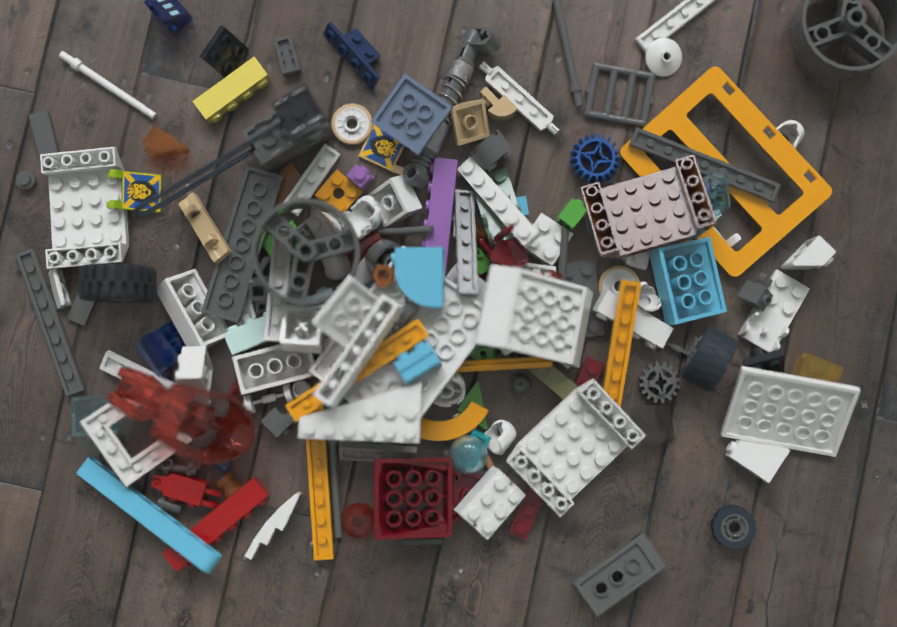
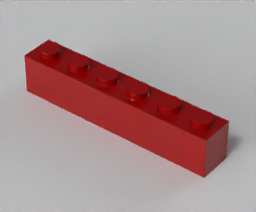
[162,476,271,571]

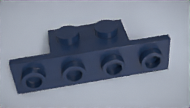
[323,22,381,89]

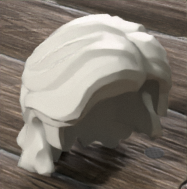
[341,195,383,240]

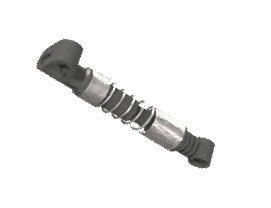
[402,27,501,189]

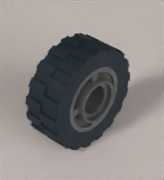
[710,505,757,550]

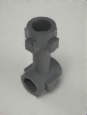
[159,459,198,477]

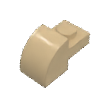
[480,87,518,121]

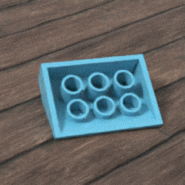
[649,237,727,325]

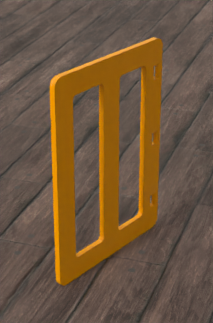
[620,66,832,277]

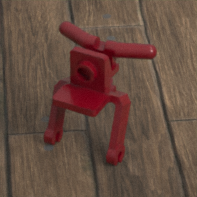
[477,225,528,268]

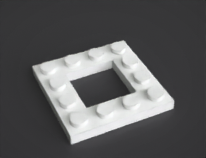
[79,377,192,487]

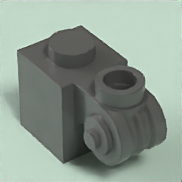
[261,407,299,438]

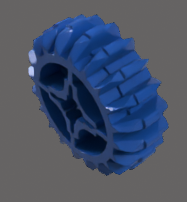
[569,133,621,184]

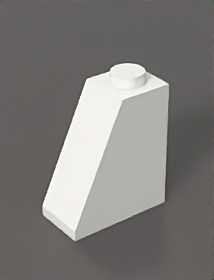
[725,439,790,483]

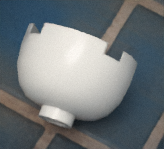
[433,372,466,407]

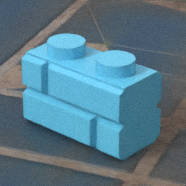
[394,341,442,384]

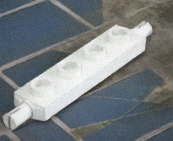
[479,62,560,136]

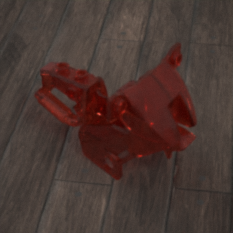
[106,367,255,469]

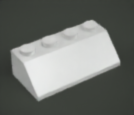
[156,269,228,349]

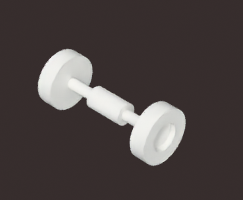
[244,383,294,414]

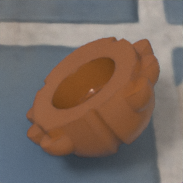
[475,222,487,241]
[372,264,396,287]

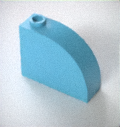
[391,247,445,309]

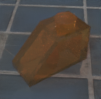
[141,125,190,158]

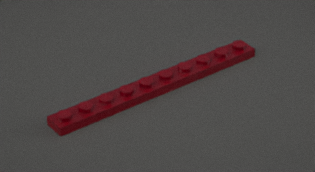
[508,356,605,540]

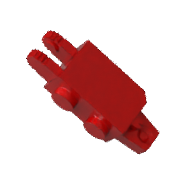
[151,472,221,508]

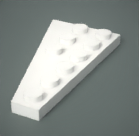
[298,382,422,443]

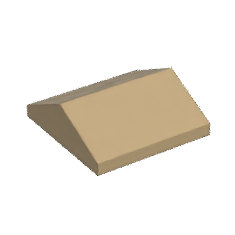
[451,99,490,146]

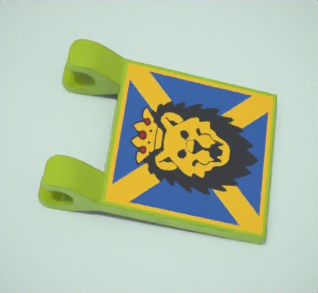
[106,169,161,213]

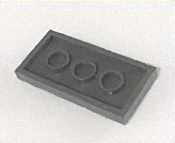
[556,259,605,337]

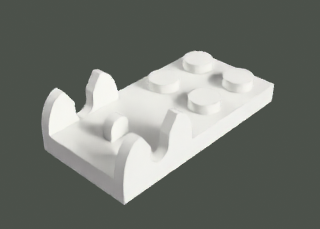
[737,269,810,353]

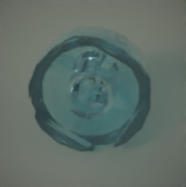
[448,434,488,475]

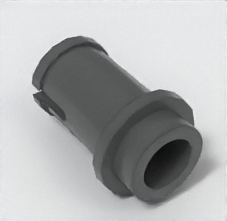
[157,496,183,515]

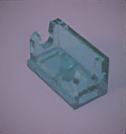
[702,171,731,216]

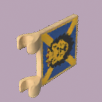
[358,125,405,176]

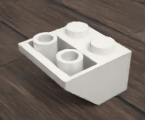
[295,210,344,256]

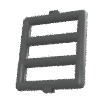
[584,62,655,128]

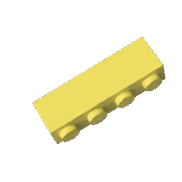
[193,57,271,124]

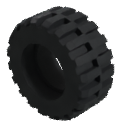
[78,264,157,303]

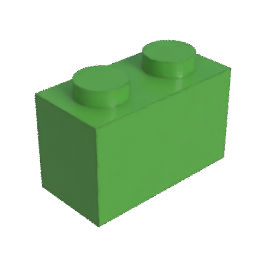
[555,198,587,232]

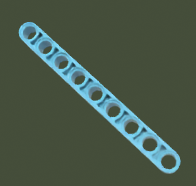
[77,456,222,574]

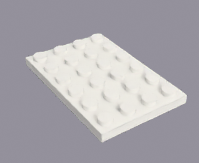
[720,366,860,457]

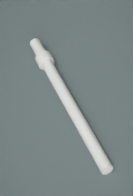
[59,51,157,120]

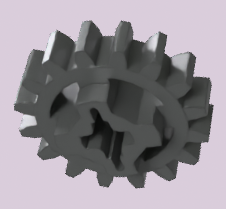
[638,361,681,403]

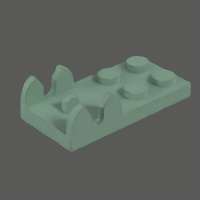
[472,168,521,247]

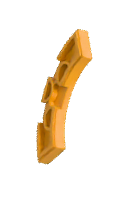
[419,401,489,441]

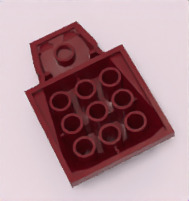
[373,457,484,540]

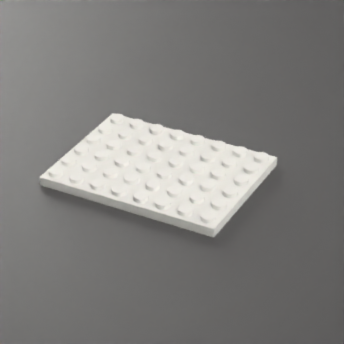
[309,245,483,443]

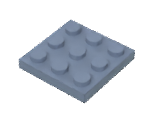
[371,74,453,156]

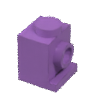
[346,164,375,191]

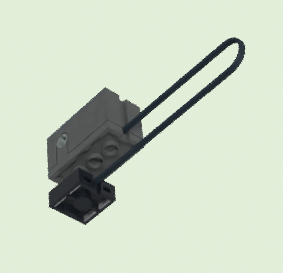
[132,83,334,218]

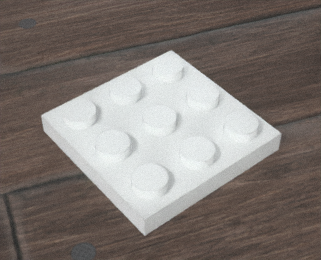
[311,275,380,348]

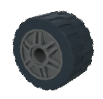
[680,326,738,392]

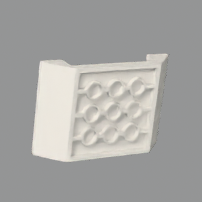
[40,147,129,269]
[475,265,593,368]
[506,379,646,517]

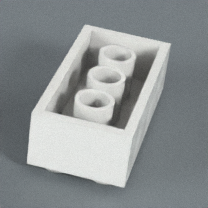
[232,345,316,395]

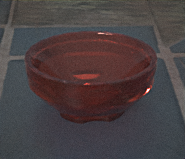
[341,503,373,538]

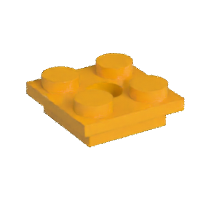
[315,170,363,213]

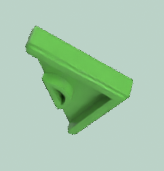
[457,381,488,430]

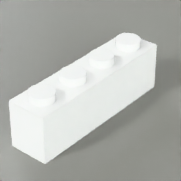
[592,290,674,350]

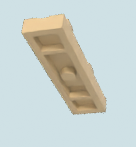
[179,192,232,264]

